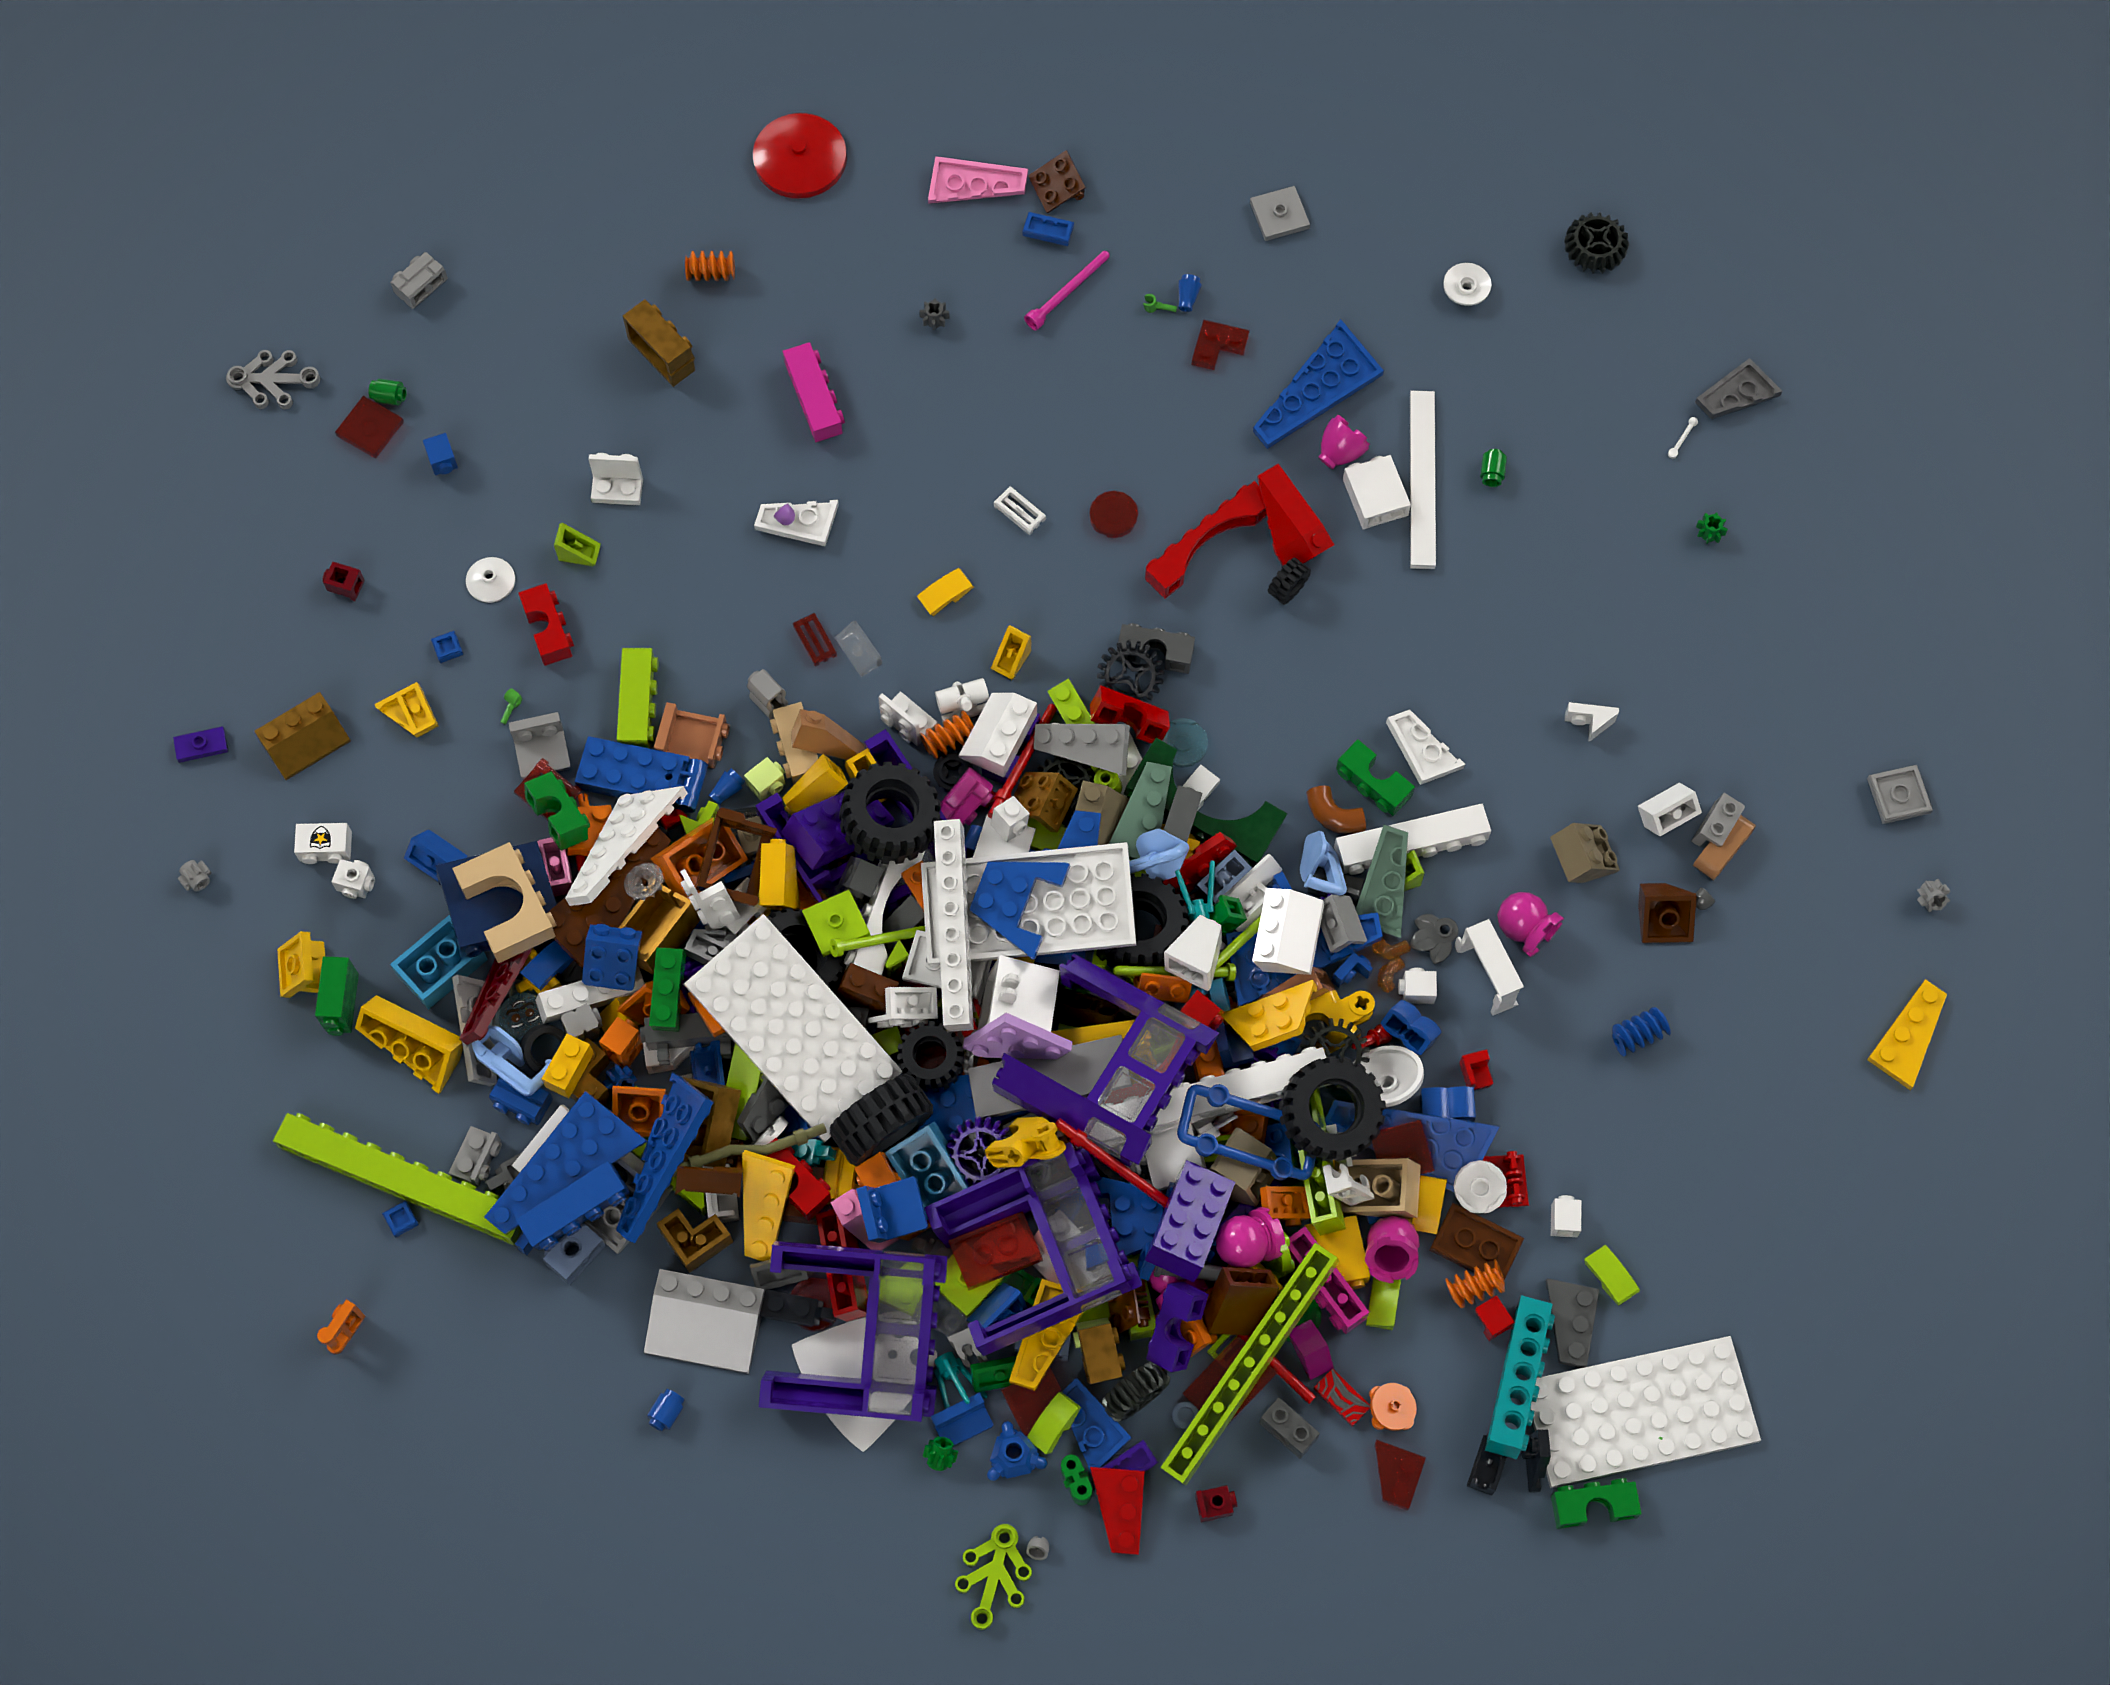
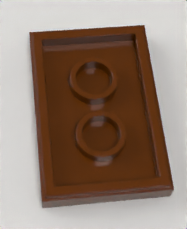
[1429,1203,1525,1280]

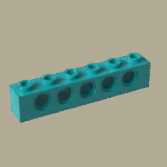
[1485,1295,1555,1459]

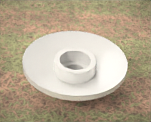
[1443,263,1491,306]
[466,557,515,603]

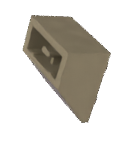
[1550,823,1620,883]
[1210,1127,1277,1207]

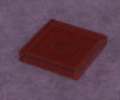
[335,396,404,458]
[1372,1119,1435,1175]

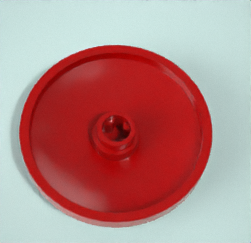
[753,113,847,199]

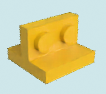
[277,931,325,998]

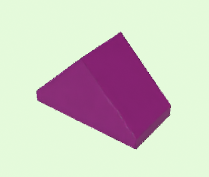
[1289,1320,1334,1380]

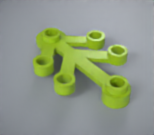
[955,1524,1032,1630]

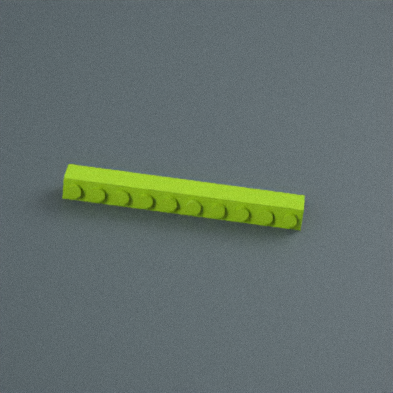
[273,1113,522,1246]
[1160,1243,1339,1485]

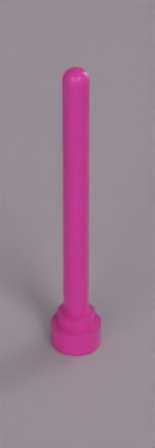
[1024,251,1110,331]

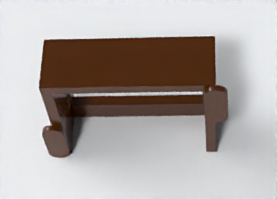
[695,808,777,907]
[675,1137,744,1197]

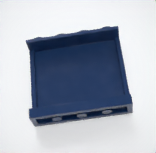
[436,841,556,958]

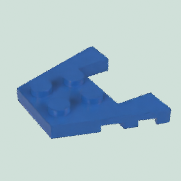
[969,862,1071,960]
[1081,1177,1163,1272]

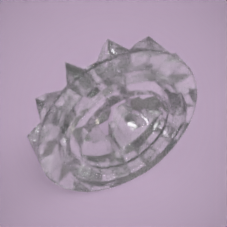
[624,863,665,901]

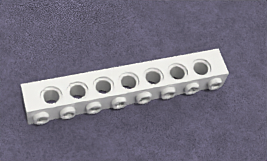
[934,819,974,1032]

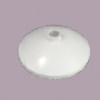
[1353,1046,1424,1107]

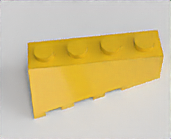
[355,995,463,1094]

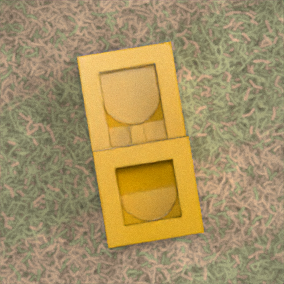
[917,568,974,616]
[1412,1175,1447,1234]

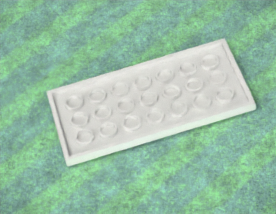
[921,842,1137,966]
[684,914,902,1142]
[1530,1336,1761,1488]

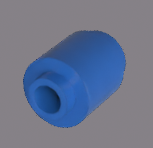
[647,1389,684,1431]

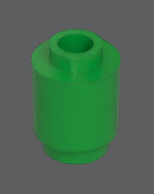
[368,378,407,406]
[1480,449,1507,487]

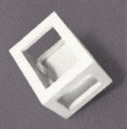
[978,955,1060,1032]

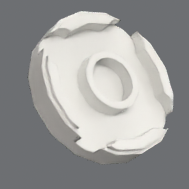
[749,1116,788,1145]
[1453,1160,1507,1213]

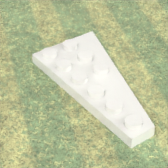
[565,786,688,906]

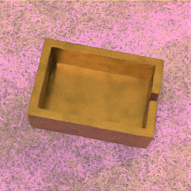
[623,299,695,387]
[618,881,701,975]

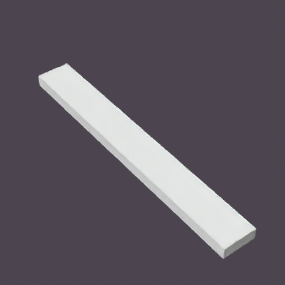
[1410,391,1436,569]

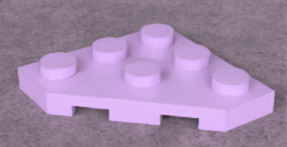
[963,1013,1072,1059]

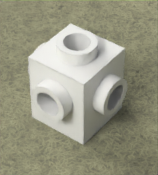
[332,859,375,899]

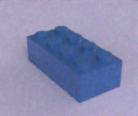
[515,1161,631,1251]

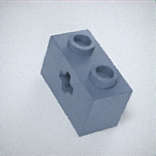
[1196,850,1252,905]

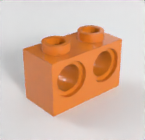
[599,1017,643,1068]

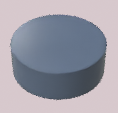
[1172,1402,1198,1430]

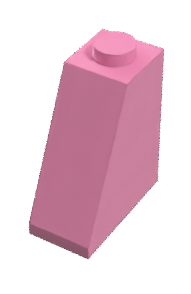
[830,1189,899,1250]

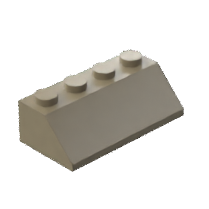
[1075,780,1129,845]

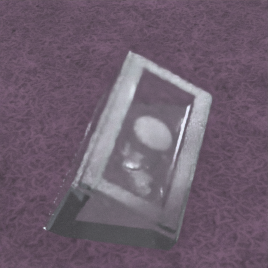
[835,620,882,677]

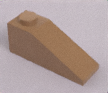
[791,709,865,760]

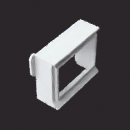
[1455,919,1524,1016]

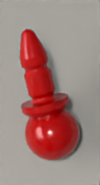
[1351,1024,1393,1050]

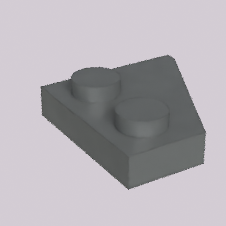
[684,929,742,965]

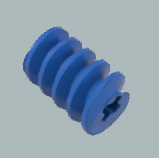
[1612,1007,1671,1057]

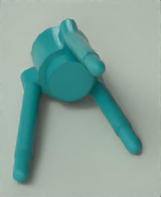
[1175,860,1215,924]
[933,1352,987,1409]

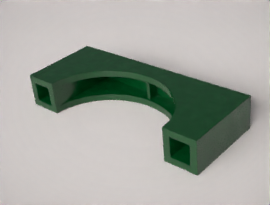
[1124,738,1288,868]

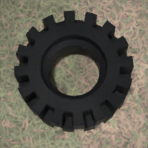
[1267,558,1311,605]

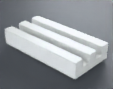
[994,486,1046,535]

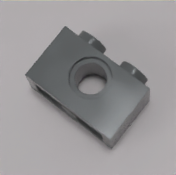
[838,856,884,899]
[1259,1397,1320,1459]

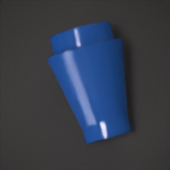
[1178,274,1202,312]
[709,768,745,805]

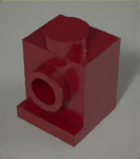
[323,561,365,601]
[1195,1485,1238,1523]

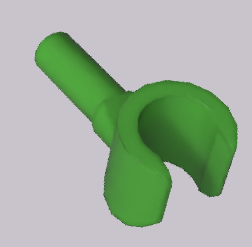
[1143,294,1177,313]
[500,688,522,725]

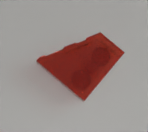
[1374,1439,1426,1510]

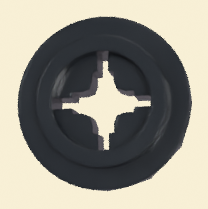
[933,753,973,792]

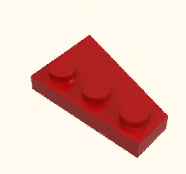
[1163,832,1237,897]

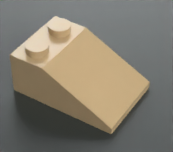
[1335,1158,1421,1218]

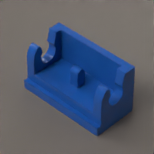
[690,1040,725,1085]

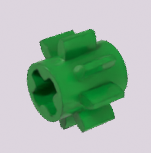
[1696,512,1728,544]
[923,1437,958,1471]

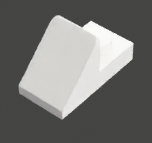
[1565,702,1619,742]

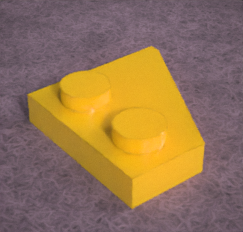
[375,682,439,738]

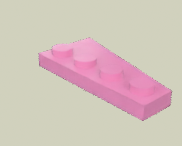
[928,156,1028,204]

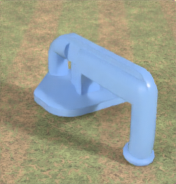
[1129,829,1189,881]
[1300,831,1347,896]
[472,1026,552,1096]

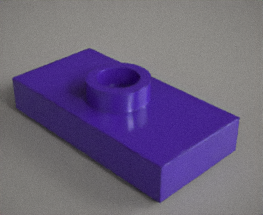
[173,726,228,763]
[1102,1440,1159,1472]

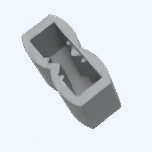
[747,669,788,720]

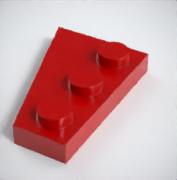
[1090,1467,1145,1555]

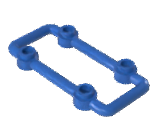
[1177,1084,1321,1180]

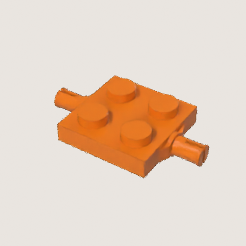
[566,793,612,856]

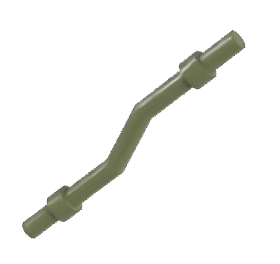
[672,1123,827,1178]

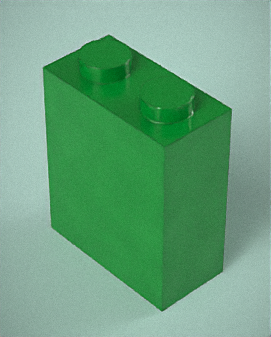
[315,956,359,1036]

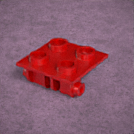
[1482,1151,1529,1208]

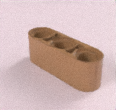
[1693,815,1756,881]

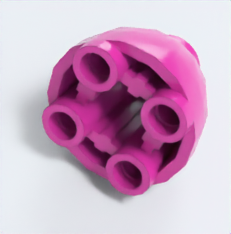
[1318,415,1370,469]

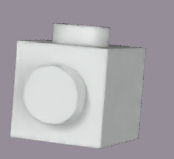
[990,796,1030,842]
[1398,968,1437,1004]

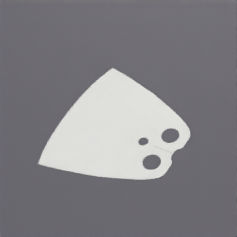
[792,1311,937,1452]

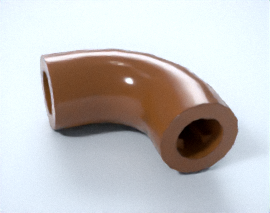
[1306,785,1366,834]

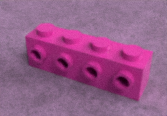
[783,342,845,443]
[1288,1227,1369,1334]

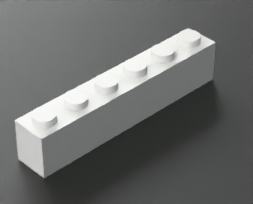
[1334,803,1491,875]

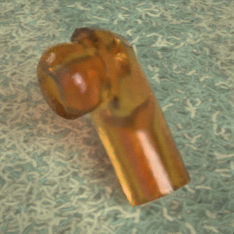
[1372,938,1411,960]
[1377,957,1405,993]

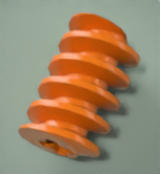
[685,251,735,281]
[920,710,974,760]
[1445,1259,1505,1309]

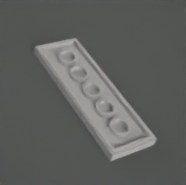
[968,1035,1132,1120]

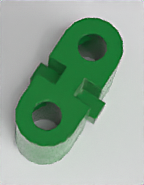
[1061,1455,1092,1506]

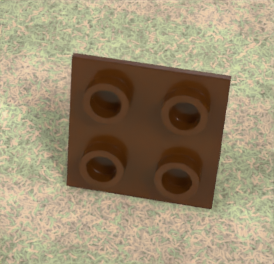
[1028,150,1086,213]
[1105,1279,1151,1335]

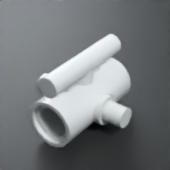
[935,678,989,722]

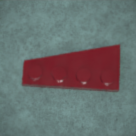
[459,948,532,1045]

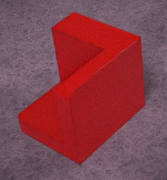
[1459,1049,1493,1091]
[1475,1295,1514,1341]

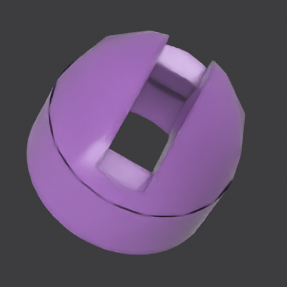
[774,504,795,525]

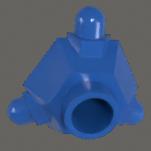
[987,1421,1047,1481]

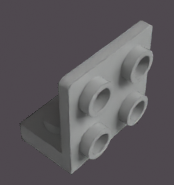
[509,712,571,779]

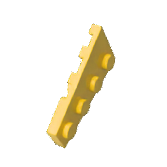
[1867,979,1947,1091]
[742,1150,795,1261]
[1009,1279,1090,1390]

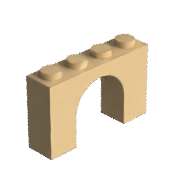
[452,842,557,963]

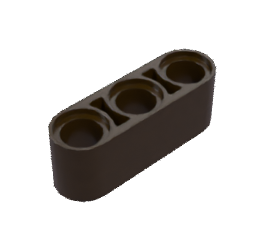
[1053,987,1119,1028]

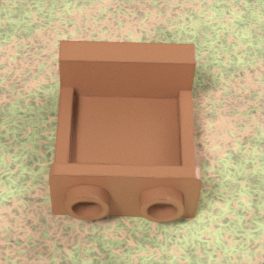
[654,702,730,769]

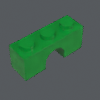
[1336,739,1415,816]
[524,771,590,851]
[649,947,686,1032]
[1551,1478,1642,1529]

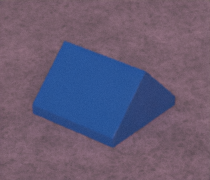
[966,1283,1028,1328]

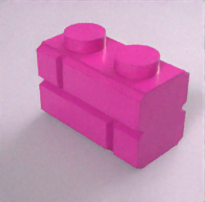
[940,767,993,826]

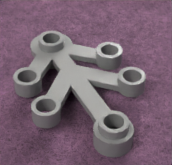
[226,350,320,409]

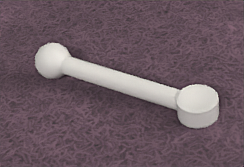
[1668,417,1698,459]

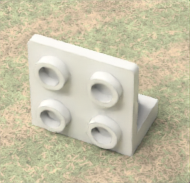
[588,453,643,505]
[878,691,937,746]
[868,987,938,1028]

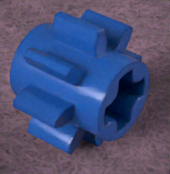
[602,1064,637,1096]

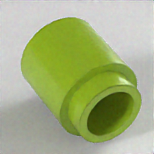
[1094,769,1123,794]

